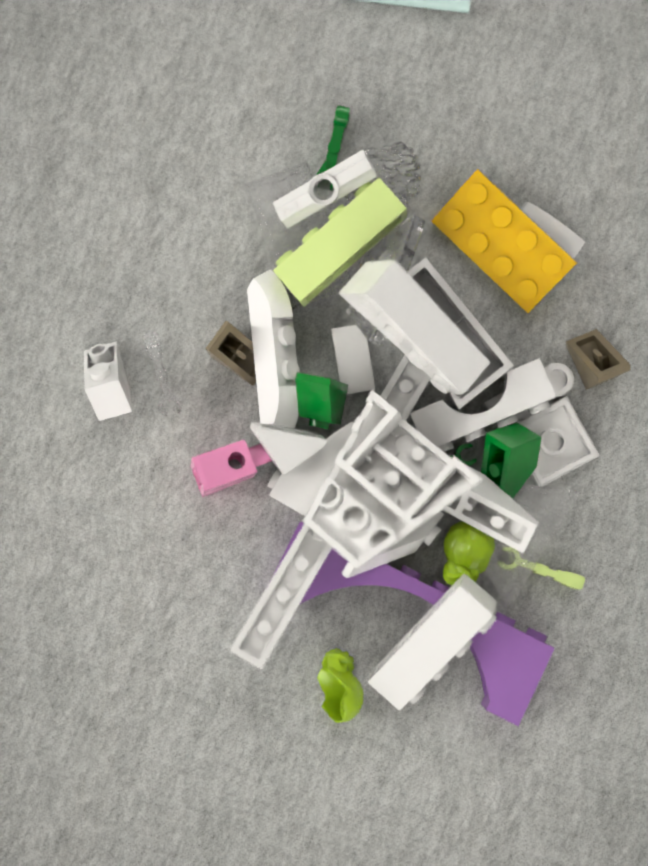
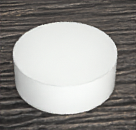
[544,363,574,398]

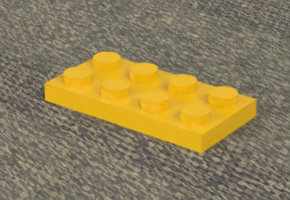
[431,169,578,313]

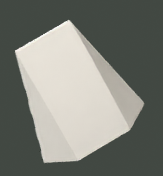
[303,390,483,570]

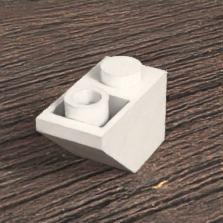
[84,342,132,421]

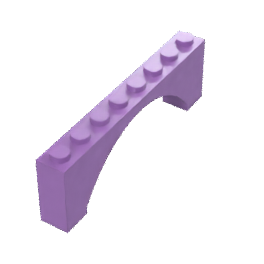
[272,521,555,726]

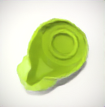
[443,521,495,586]
[317,648,364,723]

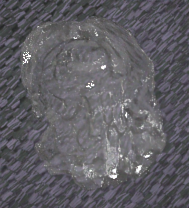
[344,141,421,208]

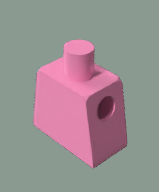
[190,440,272,497]

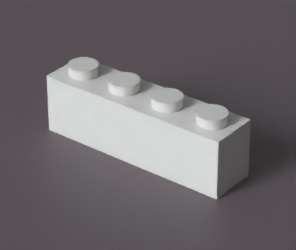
[367,573,497,711]

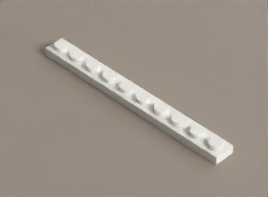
[229,354,431,670]

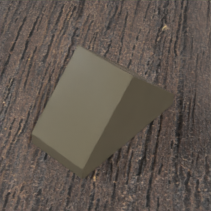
[205,321,256,386]
[566,329,631,390]

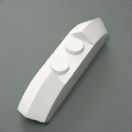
[247,269,299,429]

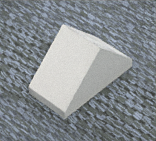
[250,421,327,475]

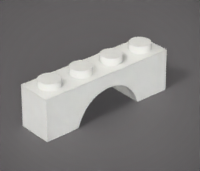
[410,358,557,452]

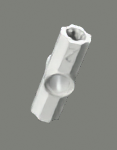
[273,149,378,229]

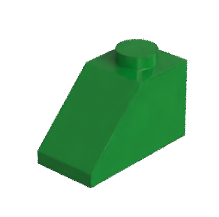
[296,372,349,429]
[481,422,542,499]

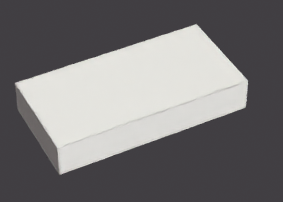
[331,323,376,396]

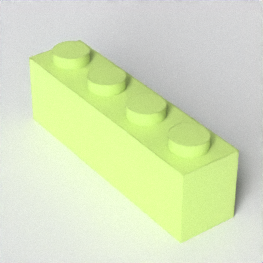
[273,178,407,307]

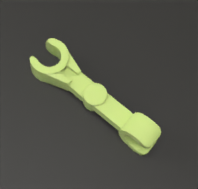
[497,547,585,590]

